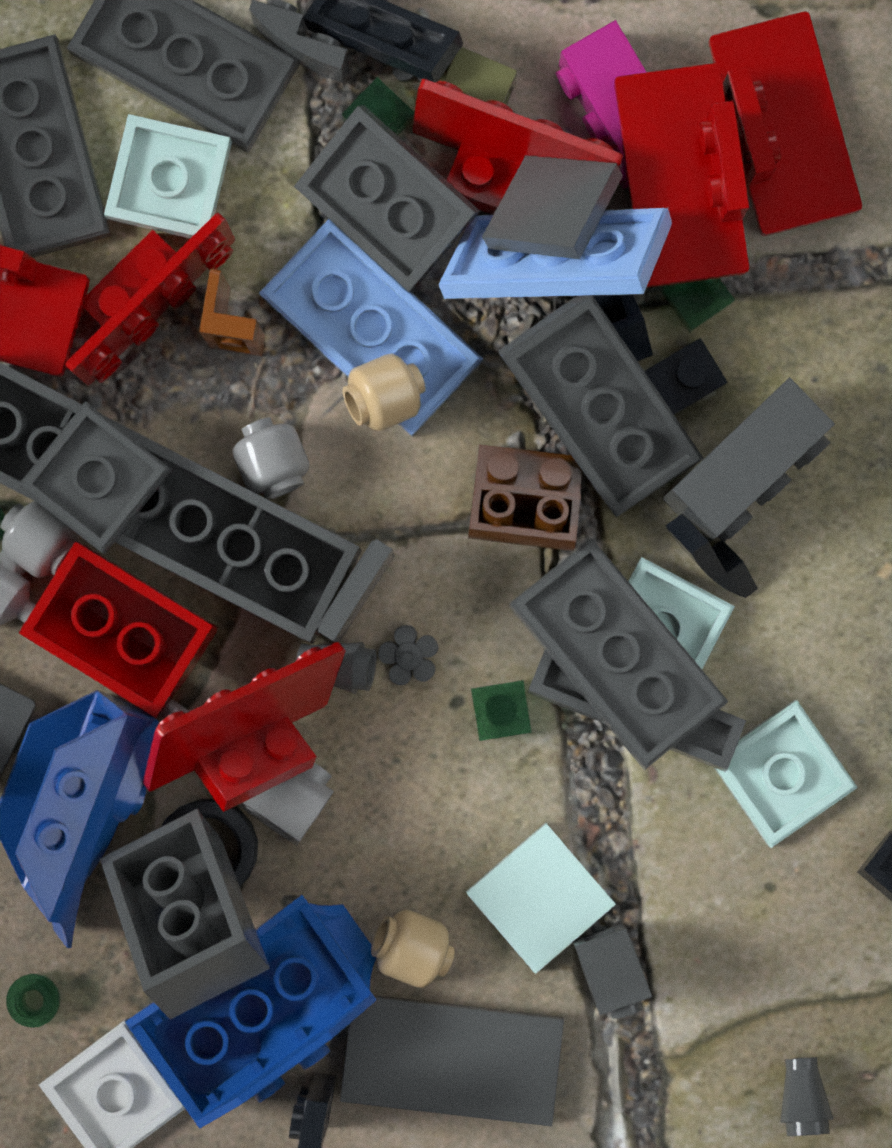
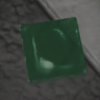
[341,77,415,136]
[660,278,735,333]
[471,680,532,741]

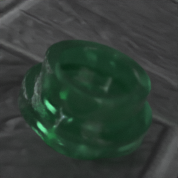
[6,973,61,1028]

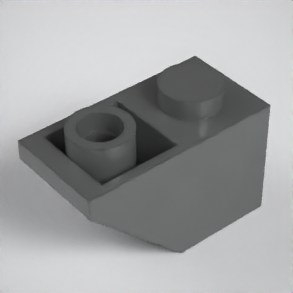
[573,923,652,1019]

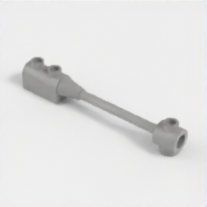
[0,551,334,846]

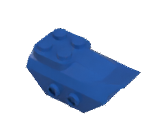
[0,690,159,948]
[125,895,377,1129]

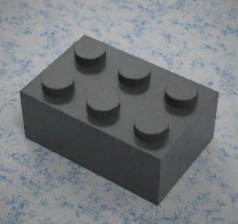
[662,377,835,543]
[100,809,270,1019]

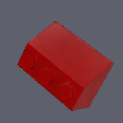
[19,541,219,718]

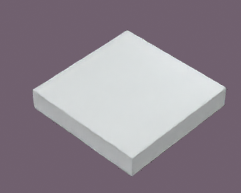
[39,1018,185,1148]

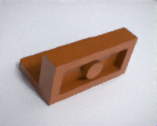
[199,269,265,357]

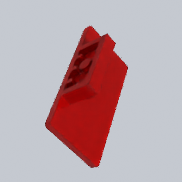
[708,11,863,236]
[614,63,749,288]
[412,79,623,215]
[65,212,235,386]
[0,245,90,377]
[143,642,346,812]

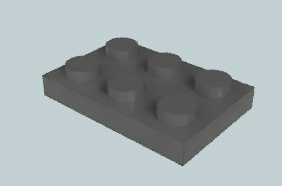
[294,105,480,292]

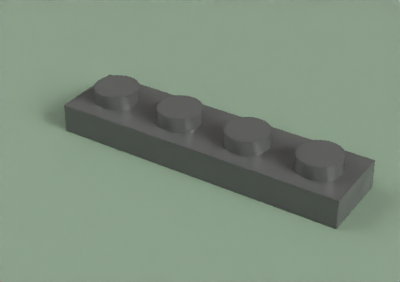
[528,650,746,772]

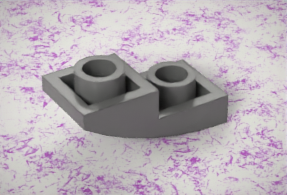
[249,0,349,83]

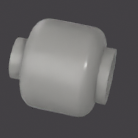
[232,417,310,500]
[1,501,82,578]

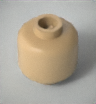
[342,353,425,431]
[371,910,455,988]

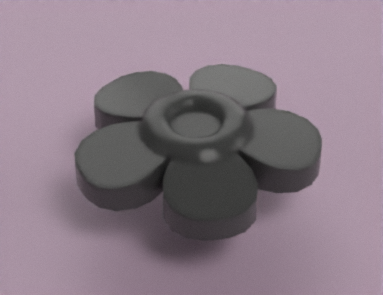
[378,625,439,685]

